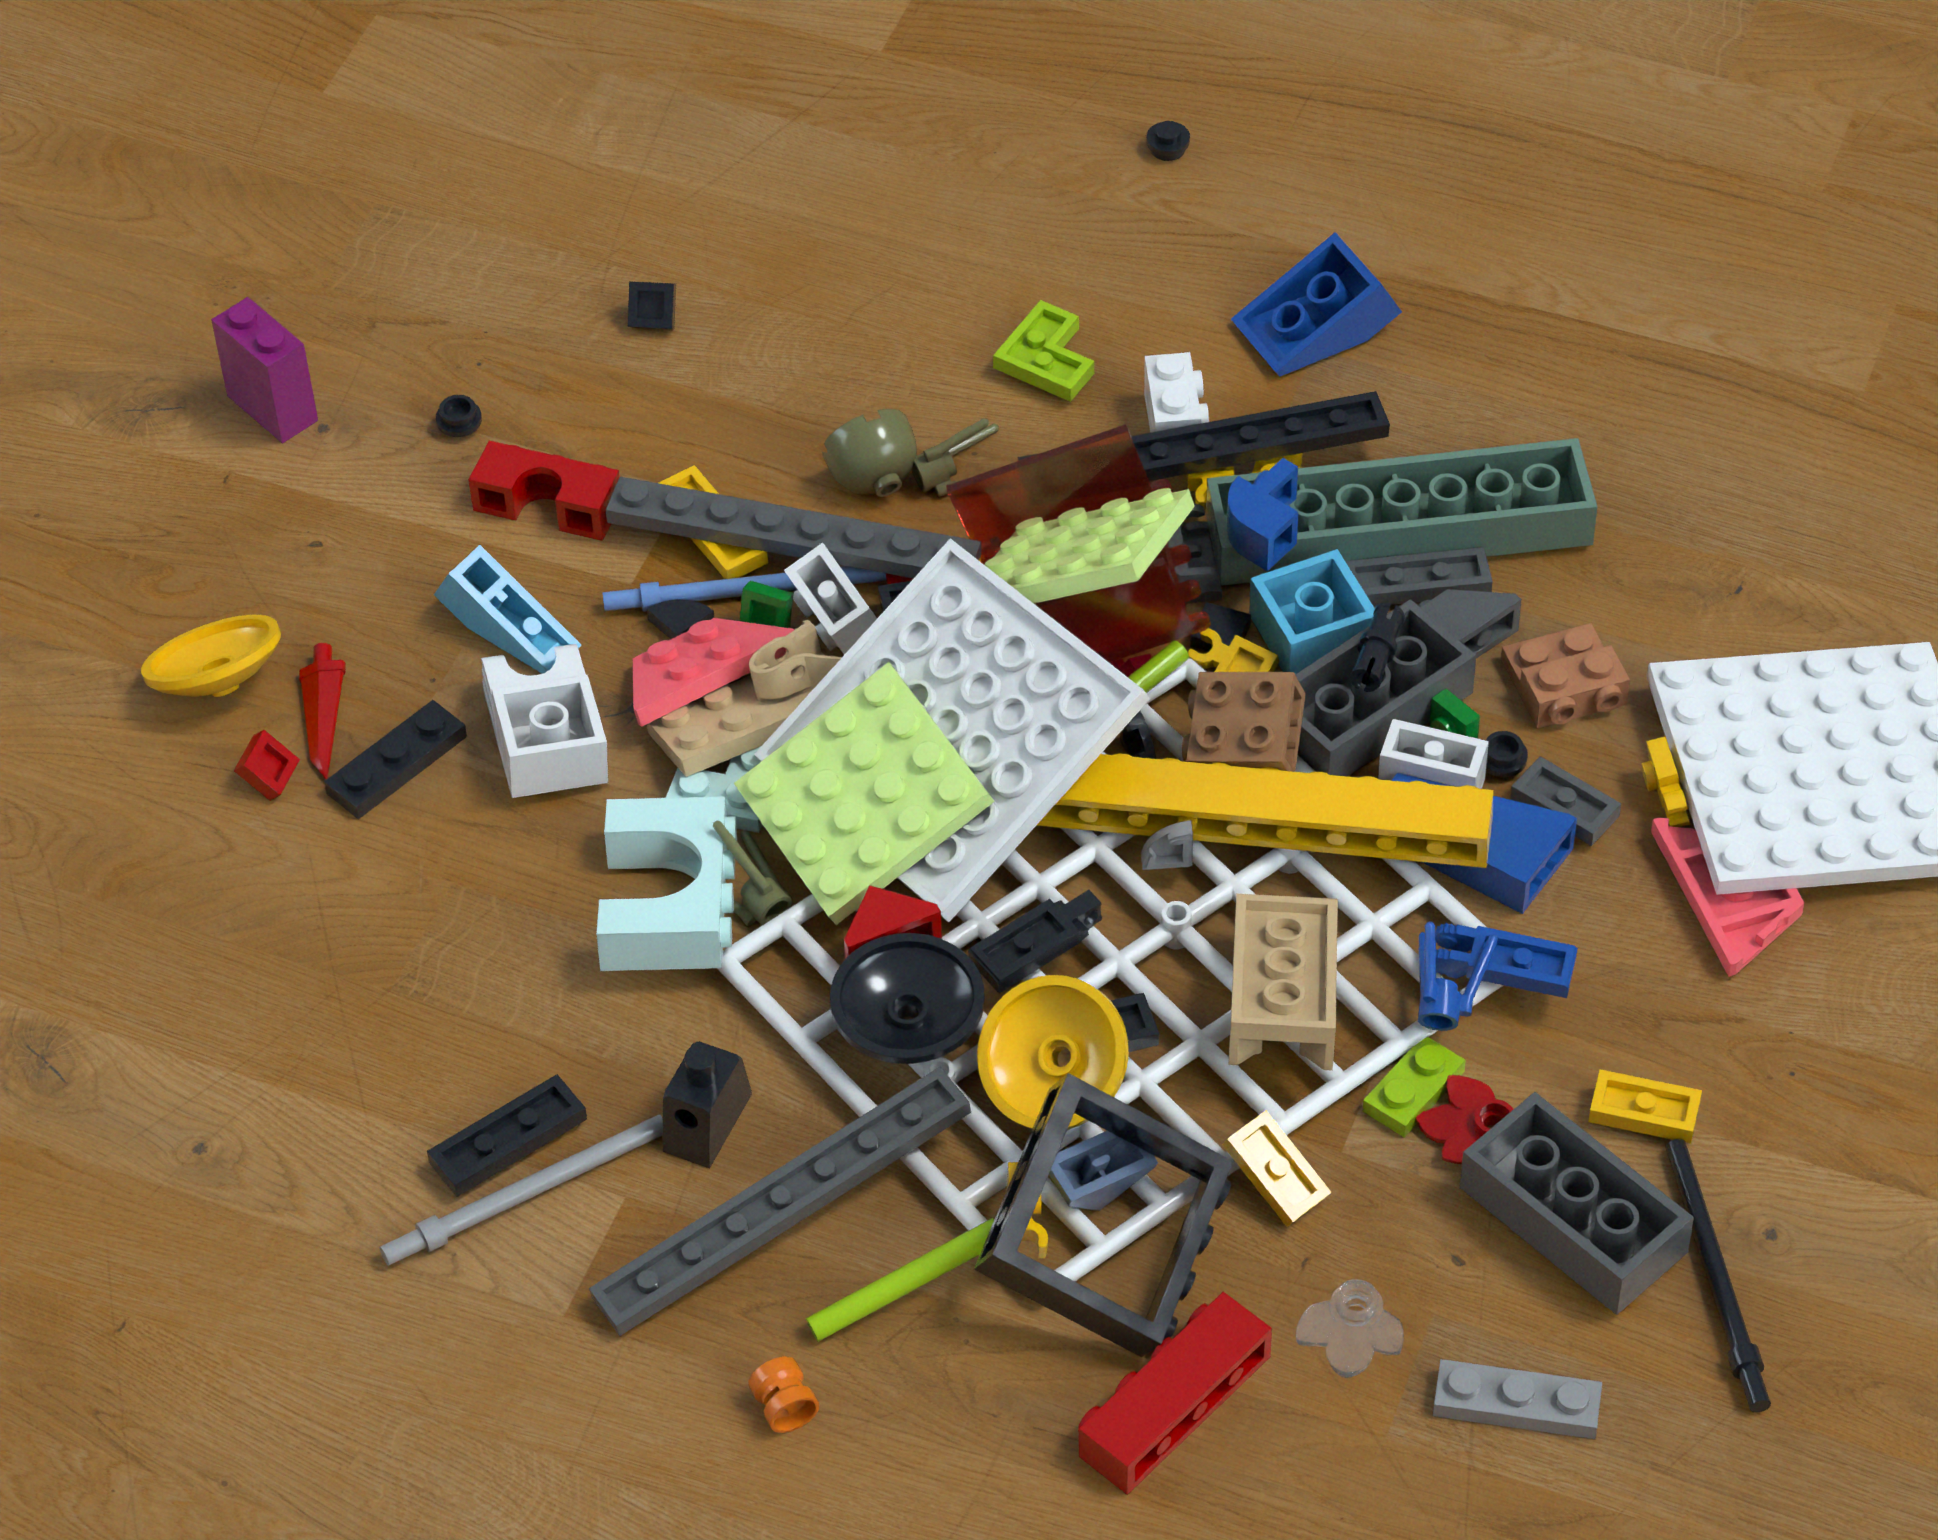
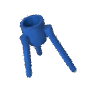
[1418,922,1498,1031]

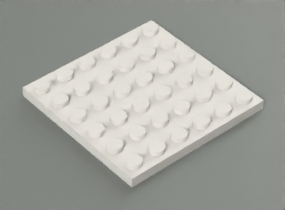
[754,538,1151,922]
[1646,642,1938,895]

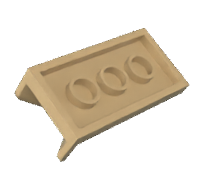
[646,620,842,777]
[1228,893,1338,1071]

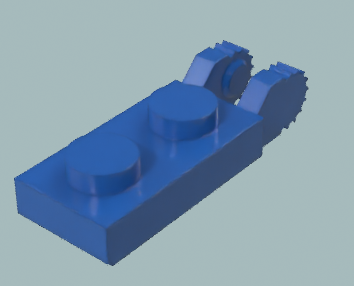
[1435,923,1578,998]

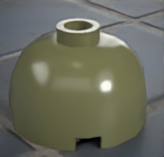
[822,409,917,497]

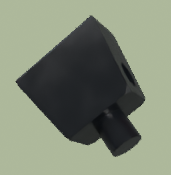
[663,1041,752,1169]

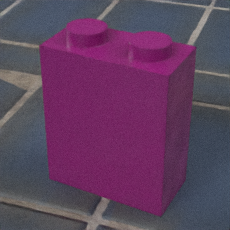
[211,297,318,444]

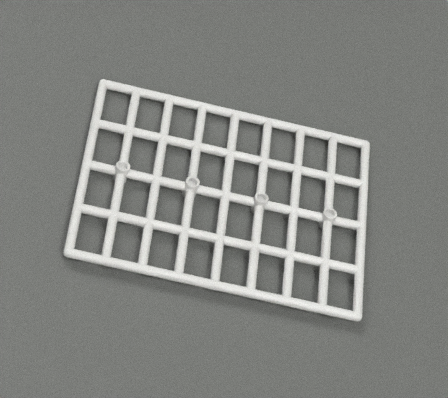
[717,658,1503,1281]

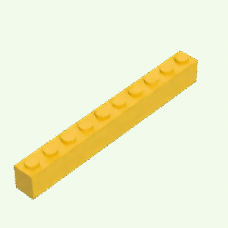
[1037,753,1494,868]

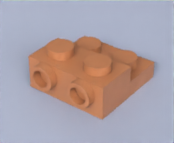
[1501,623,1630,729]

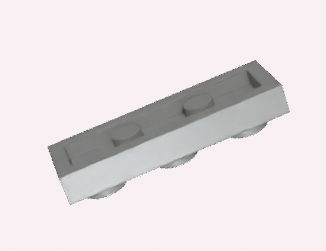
[1433,1359,1602,1439]

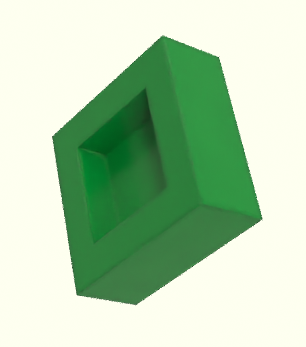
[740,580,794,628]
[1429,688,1480,739]

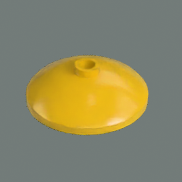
[141,615,281,697]
[977,975,1129,1130]

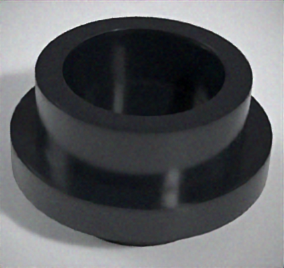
[1146,121,1190,161]
[436,395,482,437]
[1485,731,1528,777]

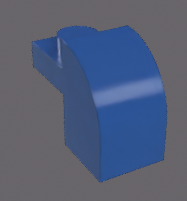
[1227,458,1298,571]

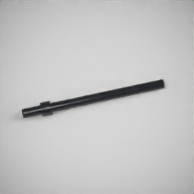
[1665,1139,1771,1412]

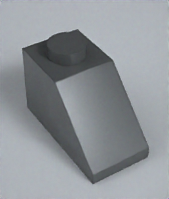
[1418,589,1522,658]

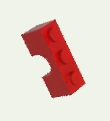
[468,440,620,541]

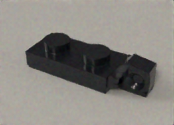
[968,890,1102,993]

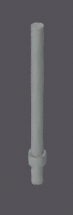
[379,1115,663,1266]

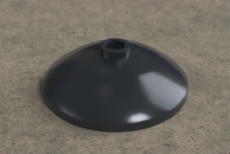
[830,933,985,1064]

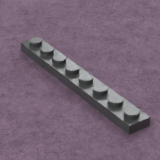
[606,477,981,578]
[589,1066,971,1336]

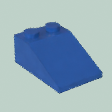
[1231,232,1402,377]

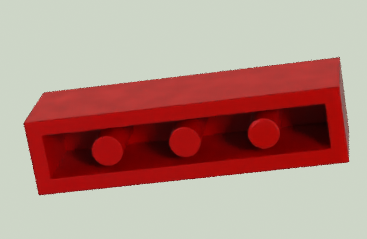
[1078,1291,1272,1495]

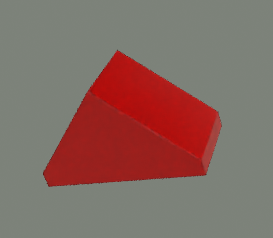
[844,885,942,959]

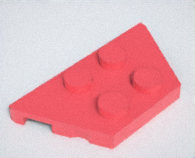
[633,618,794,727]
[1651,818,1804,977]

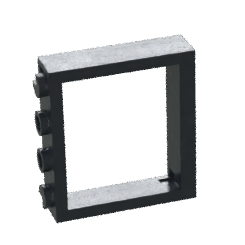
[974,1073,1233,1357]

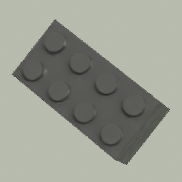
[1295,599,1476,777]
[1460,1092,1694,1315]

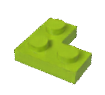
[993,300,1095,402]

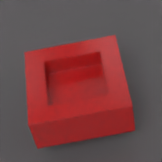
[234,730,300,800]

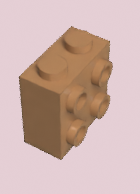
[1182,672,1306,772]

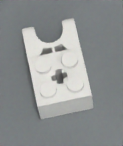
[481,644,608,798]

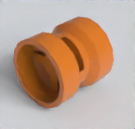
[748,1356,819,1433]

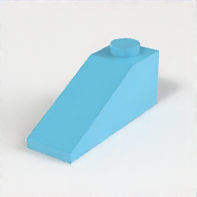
[434,545,581,674]

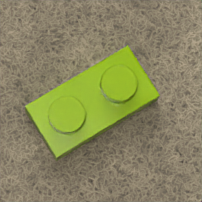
[1362,1037,1466,1138]

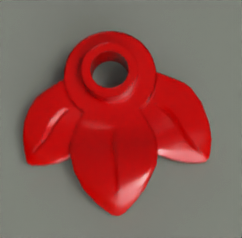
[1416,1075,1514,1164]

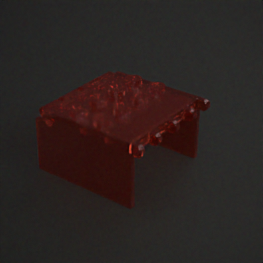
[946,424,1211,663]

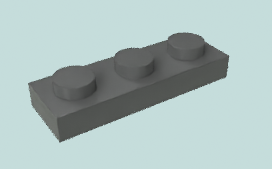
[1345,547,1493,607]

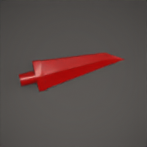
[299,643,346,780]

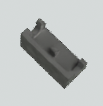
[1160,504,1222,605]

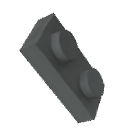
[1510,756,1621,846]

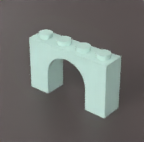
[596,797,737,971]

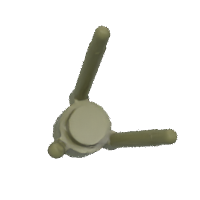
[912,418,1018,497]
[713,820,792,926]

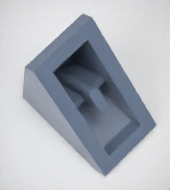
[1049,1131,1158,1211]

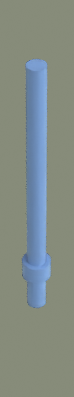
[602,566,886,612]

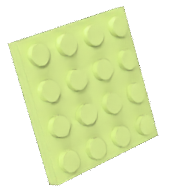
[985,488,1195,604]
[734,662,995,925]

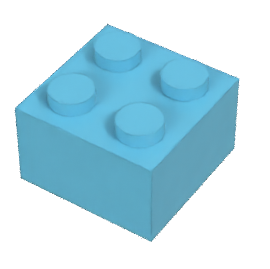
[1249,549,1375,674]

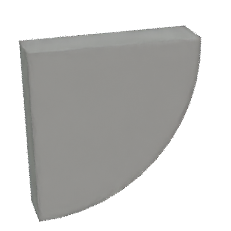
[1141,821,1193,870]

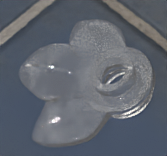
[1296,1279,1404,1378]

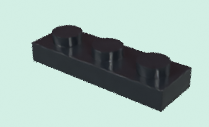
[324,700,467,820]
[427,1074,587,1197]

